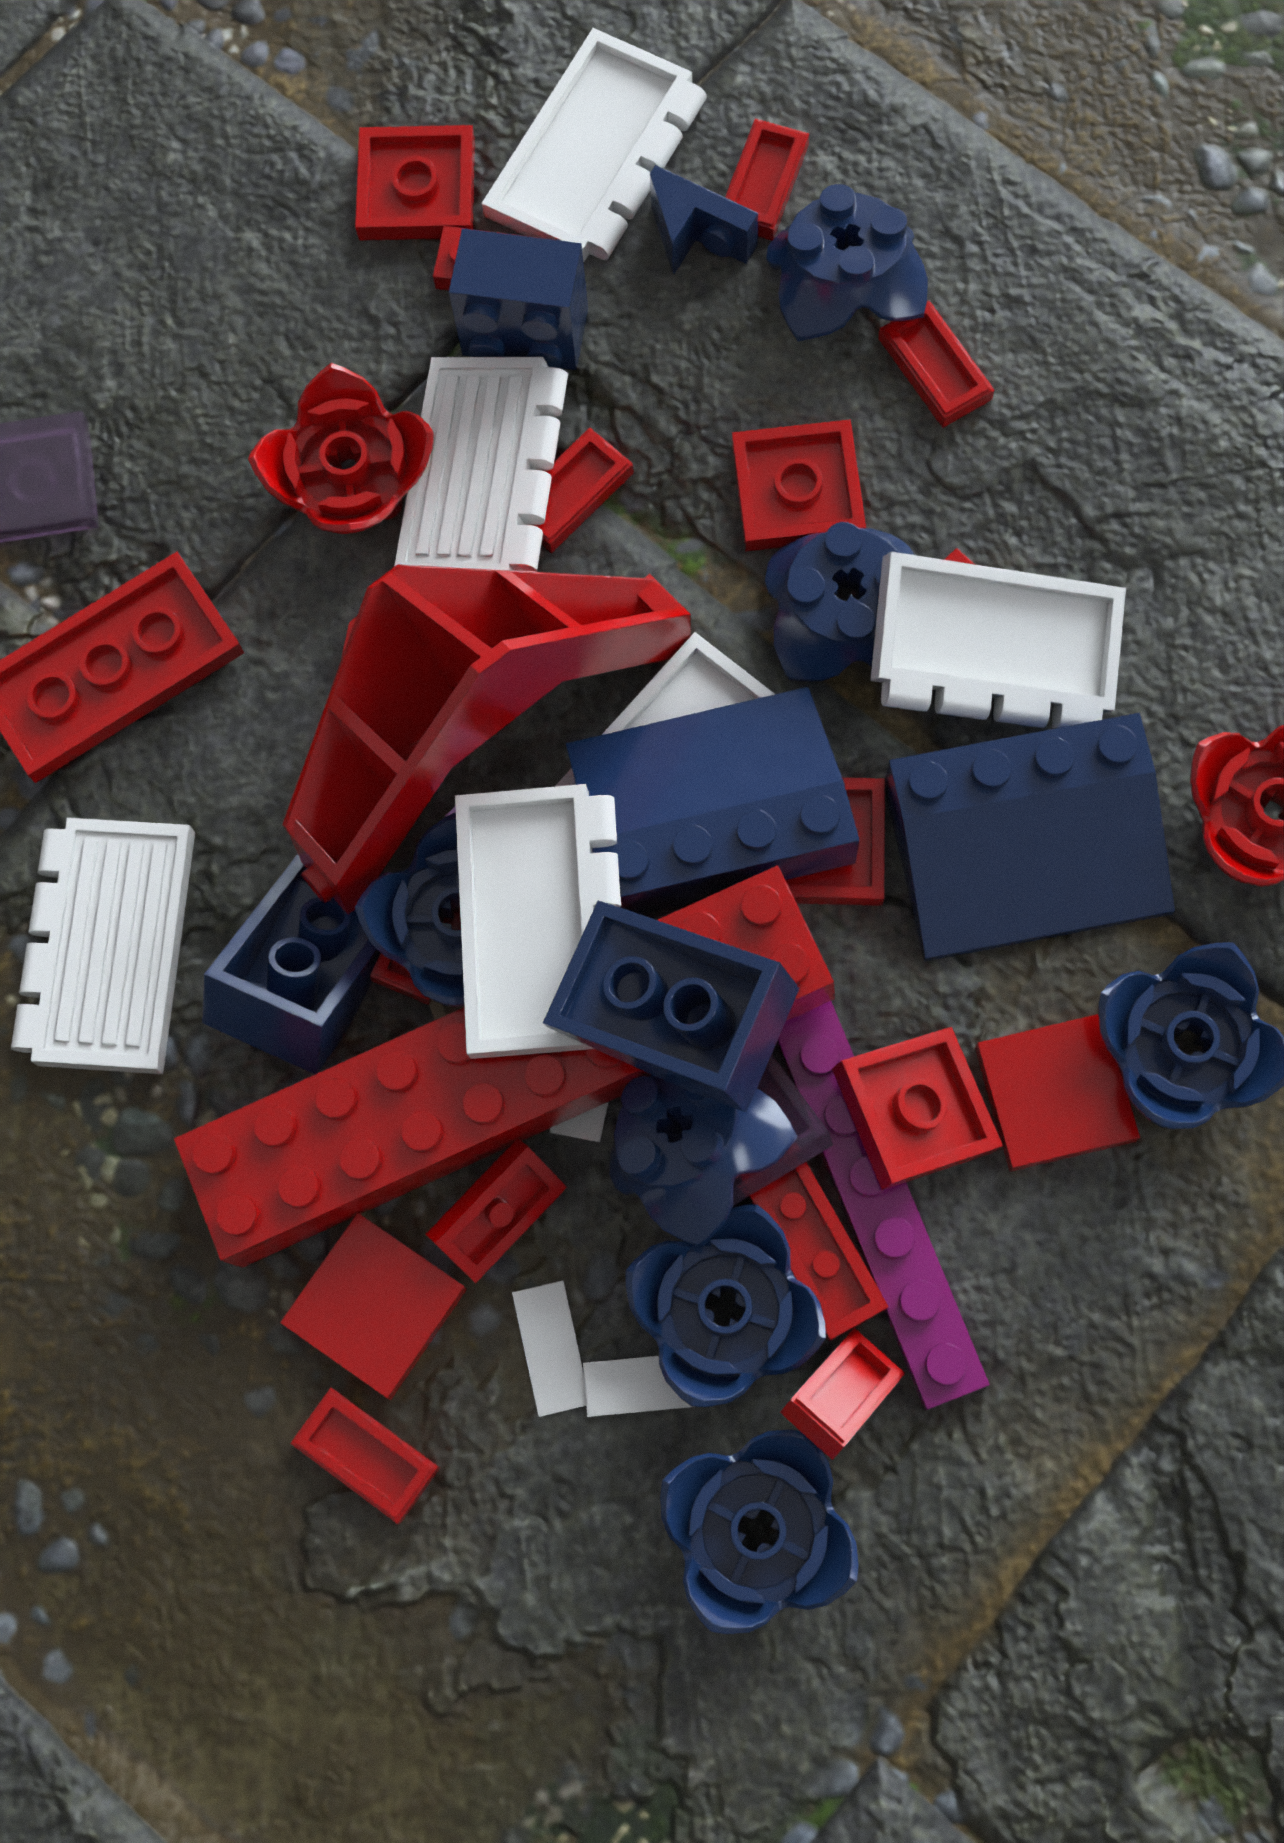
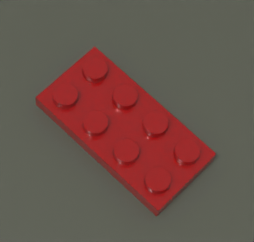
[0,551,244,783]

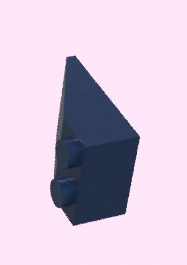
[202,854,380,1074]
[543,900,800,1113]

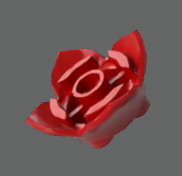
[248,363,434,534]
[1190,725,1284,887]

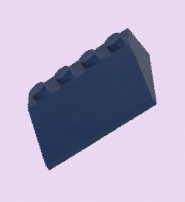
[566,687,860,914]
[885,713,1175,962]

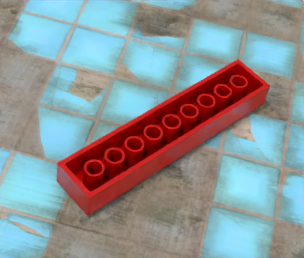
[174,865,835,1268]

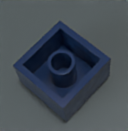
[449,228,588,370]

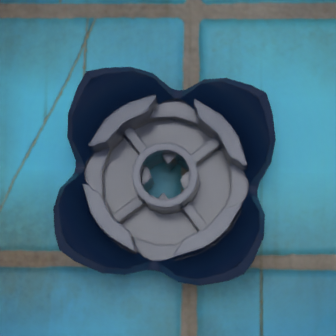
[766,184,928,342]
[765,522,914,682]
[355,812,464,1007]
[1098,942,1284,1129]
[609,1075,798,1247]
[625,1205,826,1407]
[660,1429,859,1634]

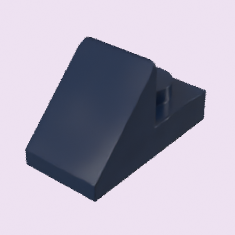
[650,165,758,274]

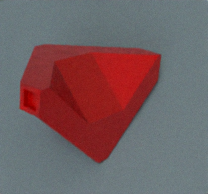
[282,564,691,914]

